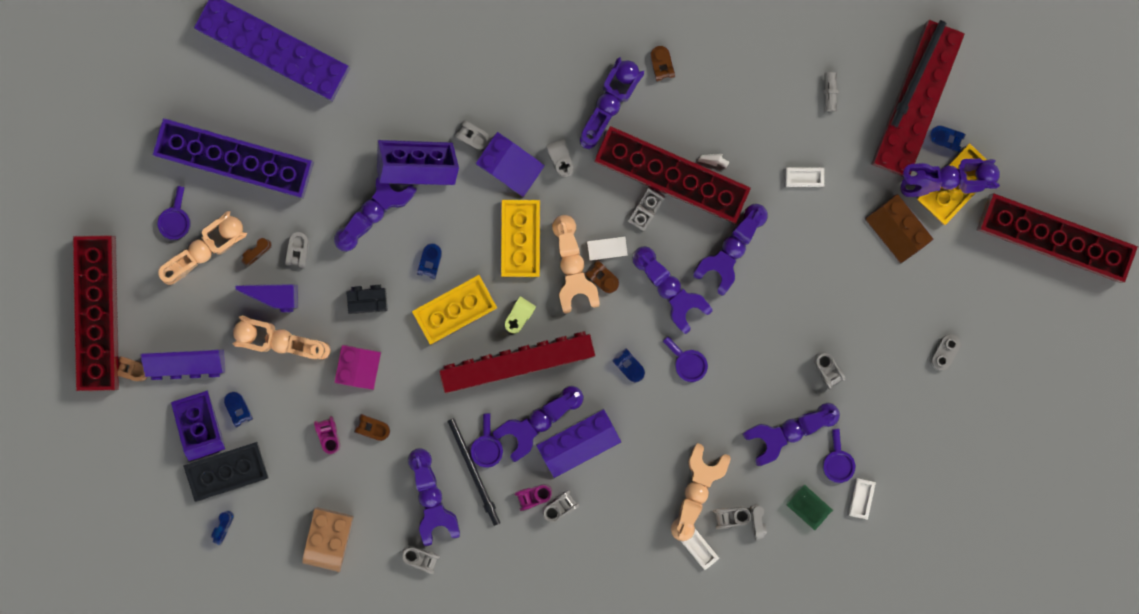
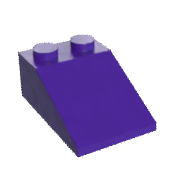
[476,132,545,197]
[235,285,298,312]
[171,390,226,461]

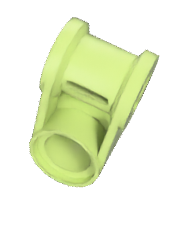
[505,296,537,334]

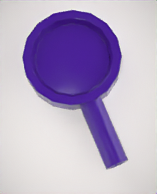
[158,186,191,240]
[663,337,708,382]
[471,413,503,468]
[822,429,856,483]

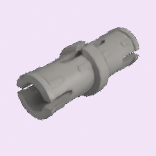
[823,72,839,112]

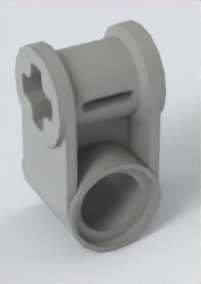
[547,139,573,177]
[814,352,846,390]
[543,490,580,522]
[713,506,751,529]
[402,546,441,574]

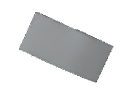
[628,187,665,231]

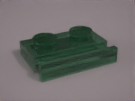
[786,484,833,531]

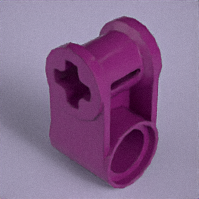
[314,416,341,454]
[514,484,552,511]

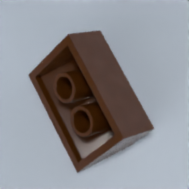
[865,194,934,264]

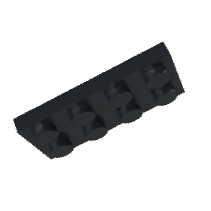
[183,442,269,502]

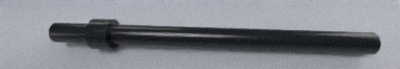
[891,20,947,128]
[447,418,501,526]

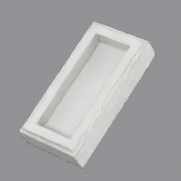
[785,167,824,187]
[587,237,628,261]
[848,478,876,520]
[681,529,719,570]

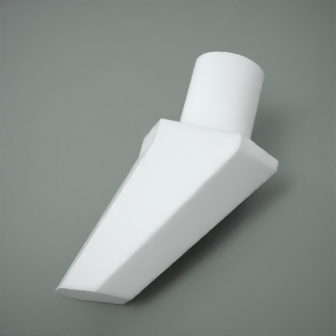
[698,154,729,168]

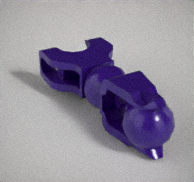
[580,57,644,150]
[900,159,1000,197]
[334,177,417,252]
[693,204,768,296]
[632,246,713,334]
[493,386,584,462]
[742,403,840,466]
[408,448,460,547]

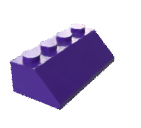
[377,140,459,185]
[141,350,225,380]
[536,408,621,478]

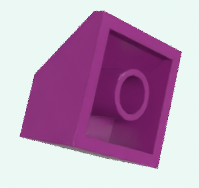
[334,345,381,390]

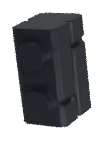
[347,284,388,314]

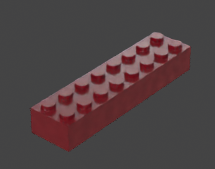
[871,20,965,177]
[594,126,751,224]
[977,193,1138,283]
[73,235,119,391]
[439,331,596,393]

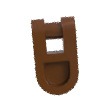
[651,46,675,82]
[241,238,272,267]
[585,260,619,293]
[354,414,390,441]

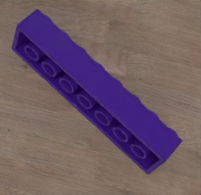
[194,0,350,102]
[153,118,314,199]

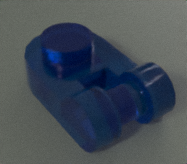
[929,125,966,153]
[417,243,442,279]
[612,348,645,382]
[224,392,253,428]
[211,511,234,546]

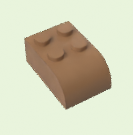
[302,507,354,572]

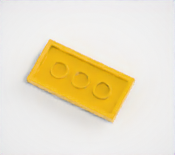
[916,143,987,226]
[501,200,540,277]
[412,275,497,345]

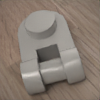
[454,120,490,150]
[285,232,309,268]
[750,504,767,540]

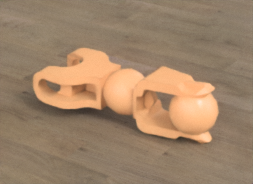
[159,211,247,285]
[552,215,600,314]
[232,316,331,359]
[671,443,731,541]

